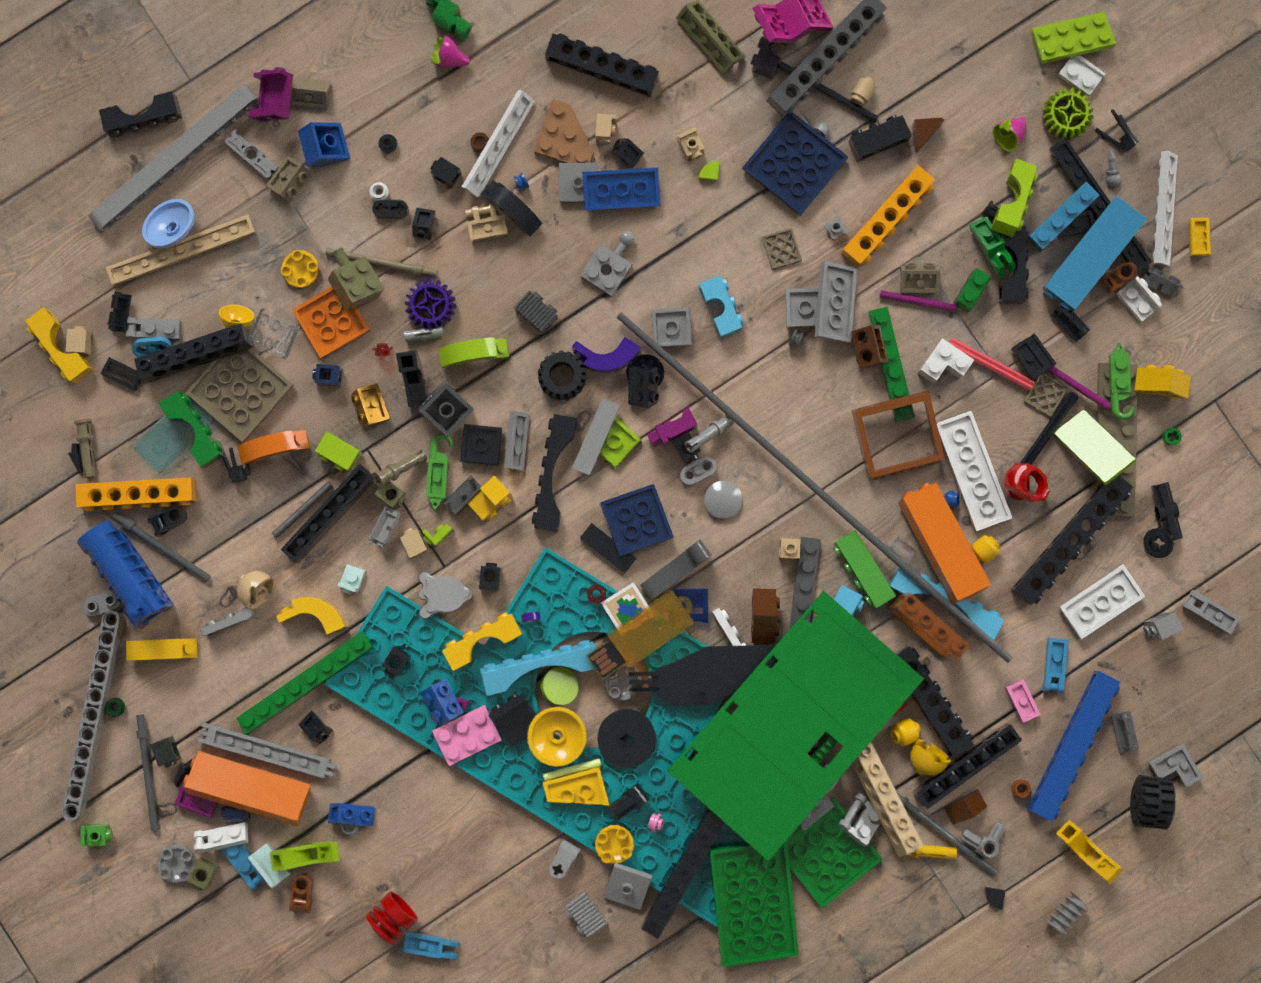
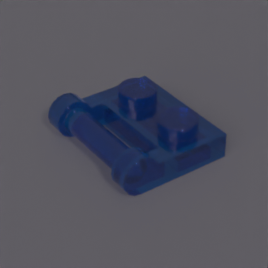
[669,588,708,624]

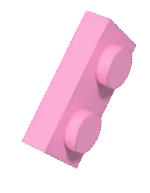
[1005,679,1041,723]

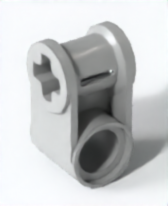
[549,840,580,879]

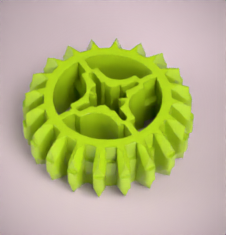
[1042,88,1094,139]

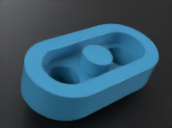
[132,337,172,357]

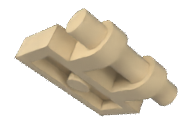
[465,203,508,242]

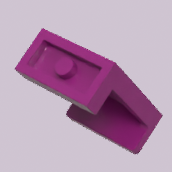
[248,67,293,122]

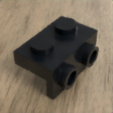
[628,366,660,408]

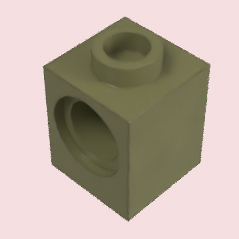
[374,481,406,509]
[187,858,219,890]

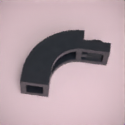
[481,180,543,237]
[396,350,427,407]

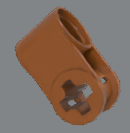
[1099,262,1137,294]
[289,873,313,913]

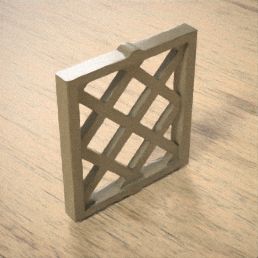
[762,228,802,269]
[1024,373,1068,417]

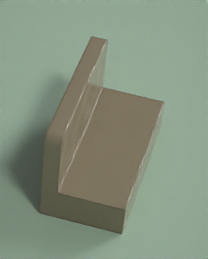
[290,77,331,109]

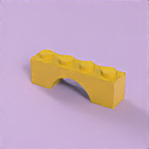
[25,307,94,384]
[442,612,523,671]

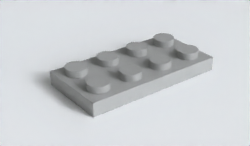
[815,261,857,344]

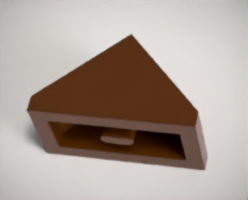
[912,117,944,153]
[944,789,987,825]

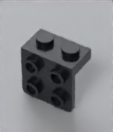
[488,692,537,746]

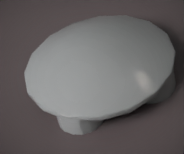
[704,481,742,519]
[604,663,642,701]
[157,844,196,883]

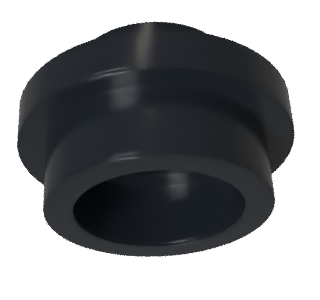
[378,134,398,153]

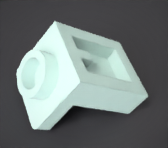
[337,564,366,595]

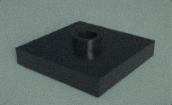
[460,424,502,466]

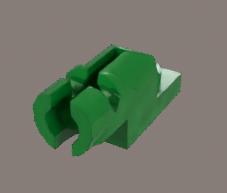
[425,0,472,41]
[969,217,1015,277]

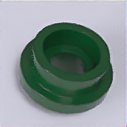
[105,698,125,717]

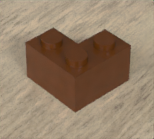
[751,588,781,644]

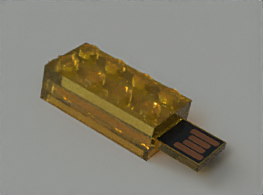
[586,590,694,679]

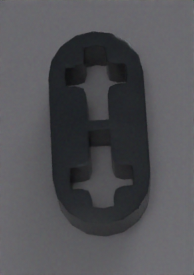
[372,200,409,219]

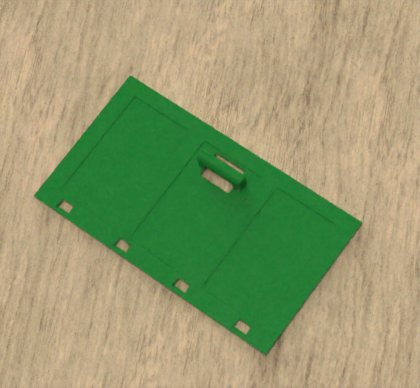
[667,591,924,861]

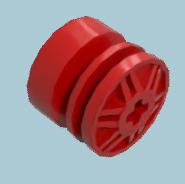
[365,891,418,945]

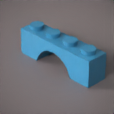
[1029,182,1100,251]

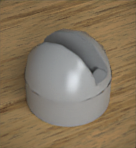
[814,122,830,138]

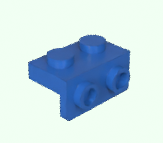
[420,679,463,727]

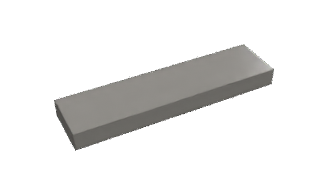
[572,398,620,476]

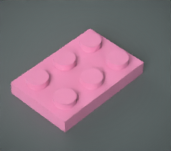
[432,705,502,766]

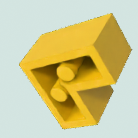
[1134,365,1191,399]
[468,476,512,521]

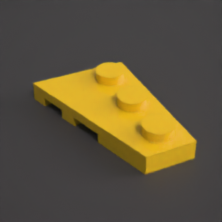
[543,767,609,805]

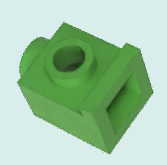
[80,824,113,846]

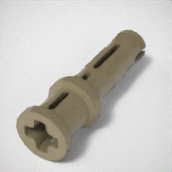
[74,419,96,478]
[372,449,427,488]

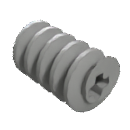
[1045,892,1089,936]

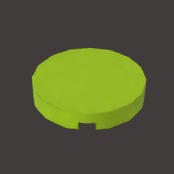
[540,667,579,706]

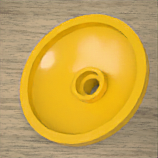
[528,707,586,766]

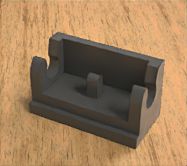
[444,475,482,516]

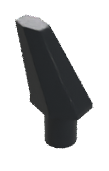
[68,443,83,473]
[174,759,192,788]

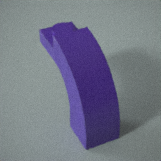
[572,337,641,373]

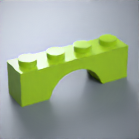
[991,159,1038,237]

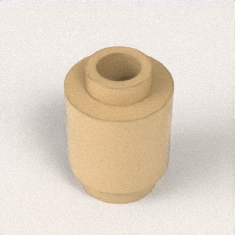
[850,76,876,106]

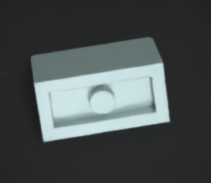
[248,842,291,888]

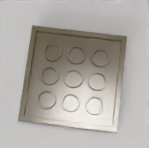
[185,349,294,443]

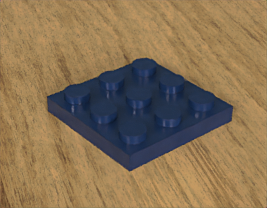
[600,484,674,557]

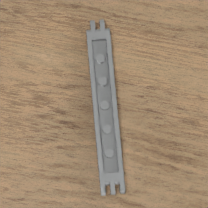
[196,722,338,778]

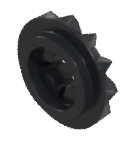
[1143,527,1175,558]

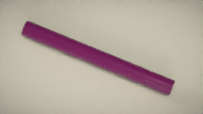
[879,290,956,312]
[1048,366,1111,410]

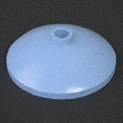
[142,199,195,248]

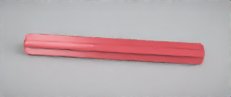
[949,338,1035,391]

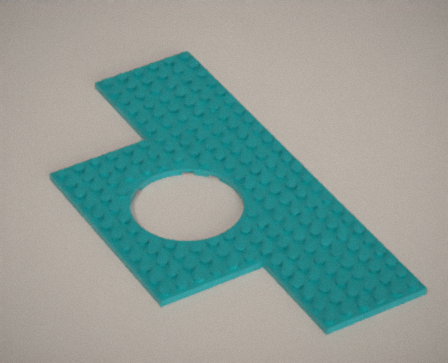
[325,547,748,927]

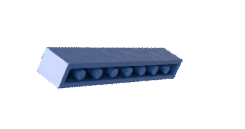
[1027,671,1120,822]

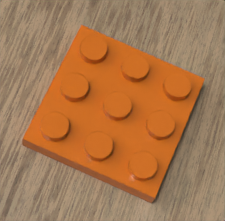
[292,287,371,360]

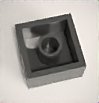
[418,380,474,437]

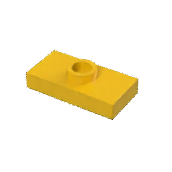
[1188,218,1211,257]

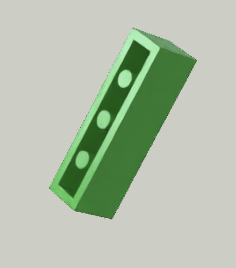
[834,530,896,608]

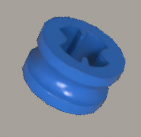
[514,172,530,192]

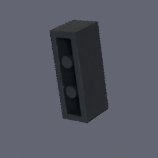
[848,115,912,162]

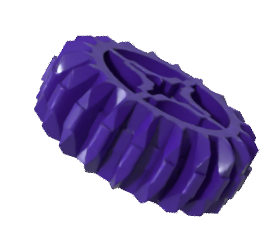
[405,279,456,329]

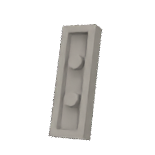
[504,411,529,471]

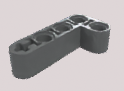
[640,539,712,601]

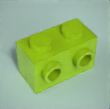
[315,431,362,472]

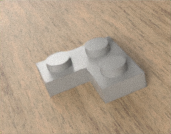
[1148,743,1203,787]

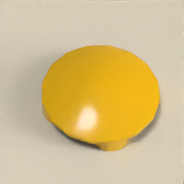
[280,250,319,288]
[595,825,634,864]

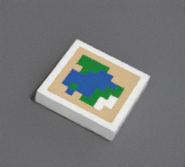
[601,582,654,636]

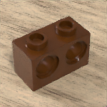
[851,325,888,368]

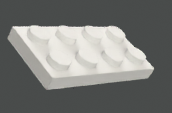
[1058,564,1145,639]

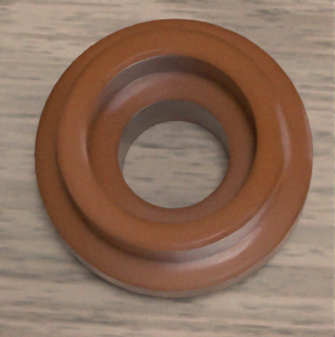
[1011,779,1031,799]

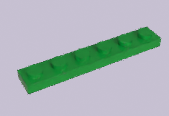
[868,307,915,422]

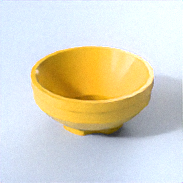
[218,305,254,328]

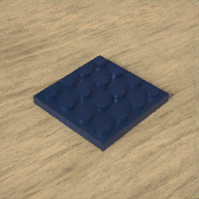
[742,112,849,216]

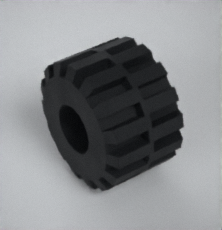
[1130,775,1176,830]

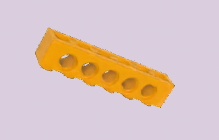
[841,165,935,267]
[76,477,196,512]

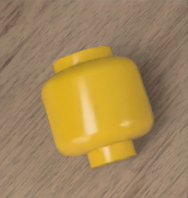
[972,535,1001,563]
[890,718,921,747]

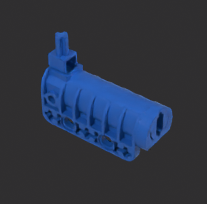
[77,521,174,629]

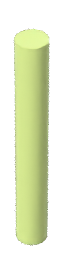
[543,759,601,781]

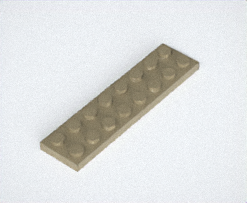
[1095,363,1138,517]

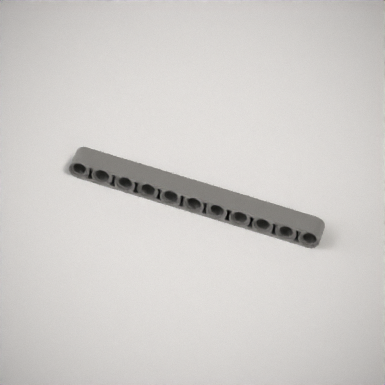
[89,84,259,232]
[62,611,125,821]

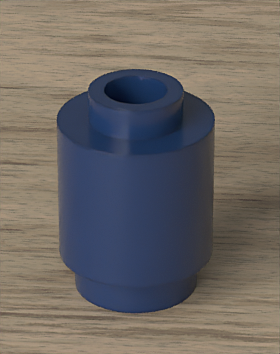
[221,805,250,822]

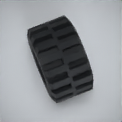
[538,350,586,401]

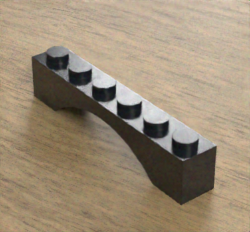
[532,414,577,532]

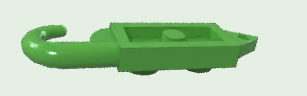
[1109,343,1134,420]
[426,433,453,510]

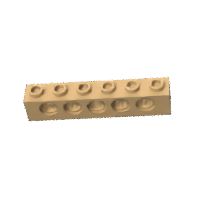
[852,742,923,857]

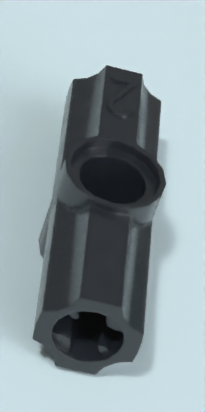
[1151,482,1183,540]

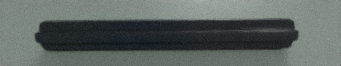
[1020,392,1079,465]

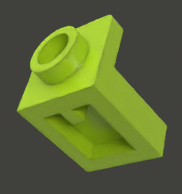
[422,524,454,546]

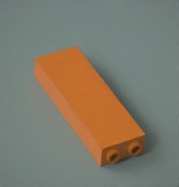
[898,483,991,605]
[183,751,311,827]

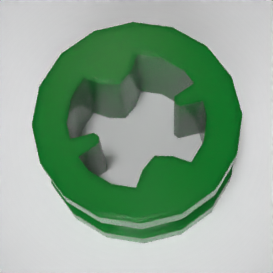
[1162,428,1182,445]

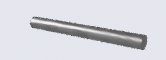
[272,481,334,538]

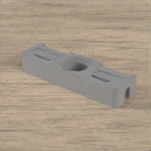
[225,130,279,180]

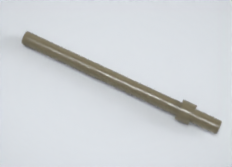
[325,248,438,277]

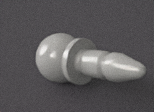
[1106,151,1122,188]

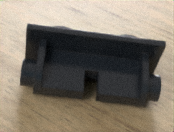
[107,291,132,332]
[1050,305,1090,343]

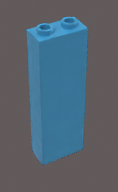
[1042,196,1147,312]

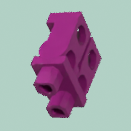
[647,407,698,447]

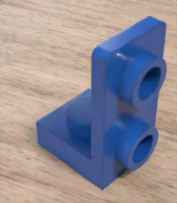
[328,803,375,826]

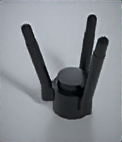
[1095,109,1139,152]
[219,442,250,483]

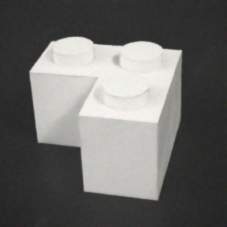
[918,338,974,383]

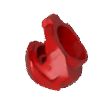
[1003,463,1050,502]

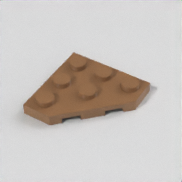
[534,99,594,163]

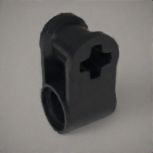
[147,507,188,537]

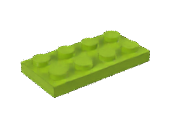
[1031,11,1116,64]

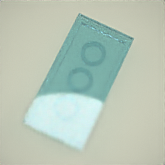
[132,396,215,473]

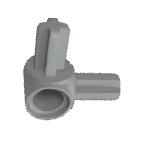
[961,822,1005,858]

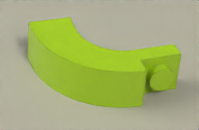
[438,337,509,368]
[269,840,340,871]

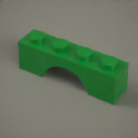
[158,391,224,468]

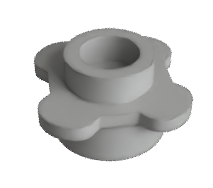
[825,217,847,239]

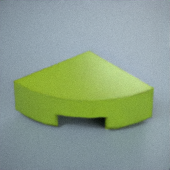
[699,161,720,181]

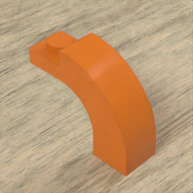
[237,430,310,465]

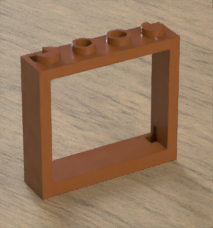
[851,391,945,480]
[887,592,970,660]

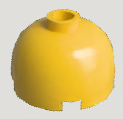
[910,739,951,776]

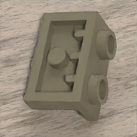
[266,155,311,203]
[900,263,940,293]

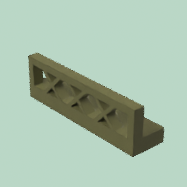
[676,0,746,74]

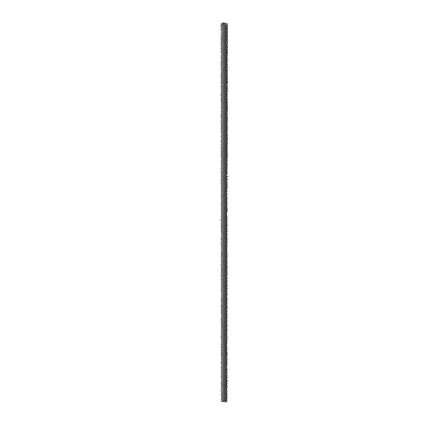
[616,312,1013,663]

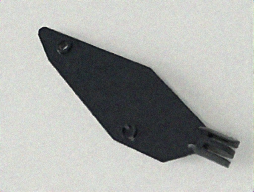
[629,645,778,706]

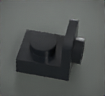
[611,138,644,168]
[412,208,436,240]
[298,711,333,744]

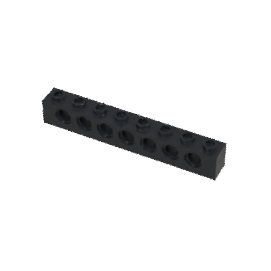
[1011,475,1133,605]
[641,808,725,939]

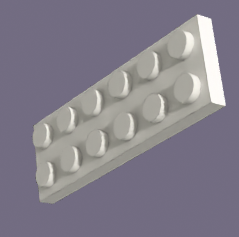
[937,411,1012,532]

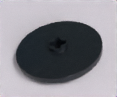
[597,709,656,768]

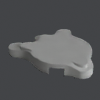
[419,572,472,620]

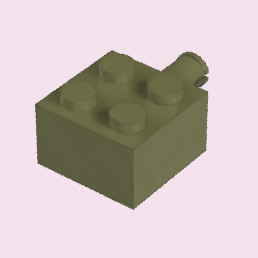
[328,248,384,312]

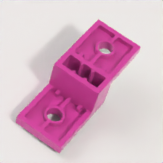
[752,0,834,43]

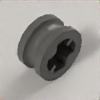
[788,329,804,349]

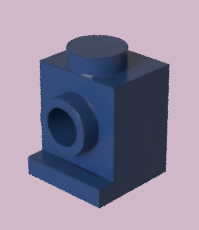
[312,364,343,387]

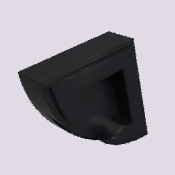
[985,886,1005,910]

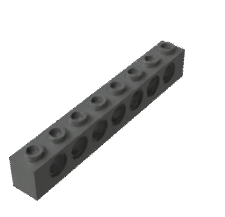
[766,0,887,117]

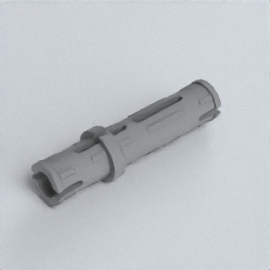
[685,415,734,453]

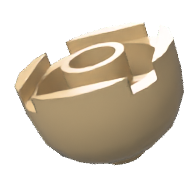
[237,570,275,610]

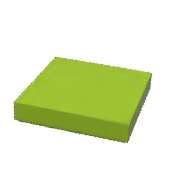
[600,417,641,468]

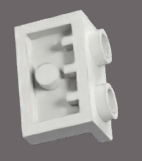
[1116,276,1162,323]

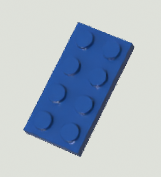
[582,167,660,210]

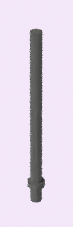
[897,793,997,876]

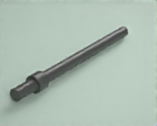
[111,512,211,582]
[136,714,159,831]

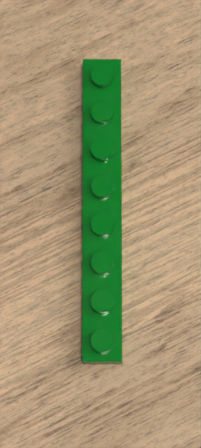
[236,631,374,735]

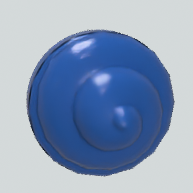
[944,491,959,510]

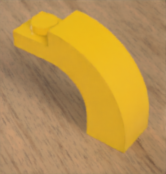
[276,597,348,635]
[126,638,197,661]
[1056,820,1123,884]

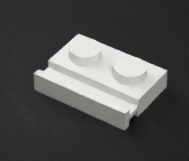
[1057,55,1106,97]

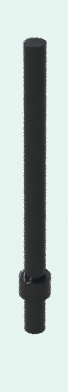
[777,61,879,123]

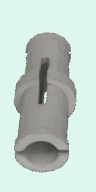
[404,325,444,343]

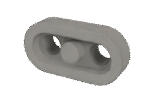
[680,457,717,485]
[83,591,122,616]

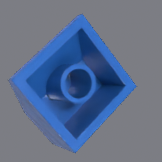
[298,122,350,167]

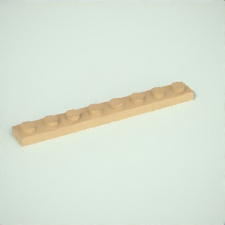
[106,214,256,286]

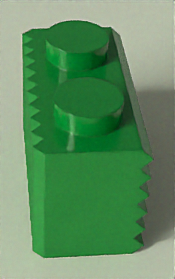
[953,268,992,313]

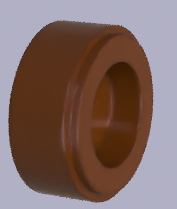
[470,132,489,153]

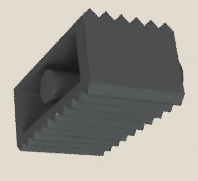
[514,290,558,335]

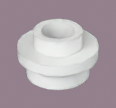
[369,182,389,201]

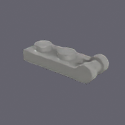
[126,317,181,340]
[1182,590,1240,634]
[201,607,256,636]

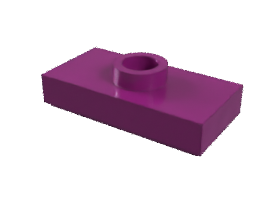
[174,786,217,818]

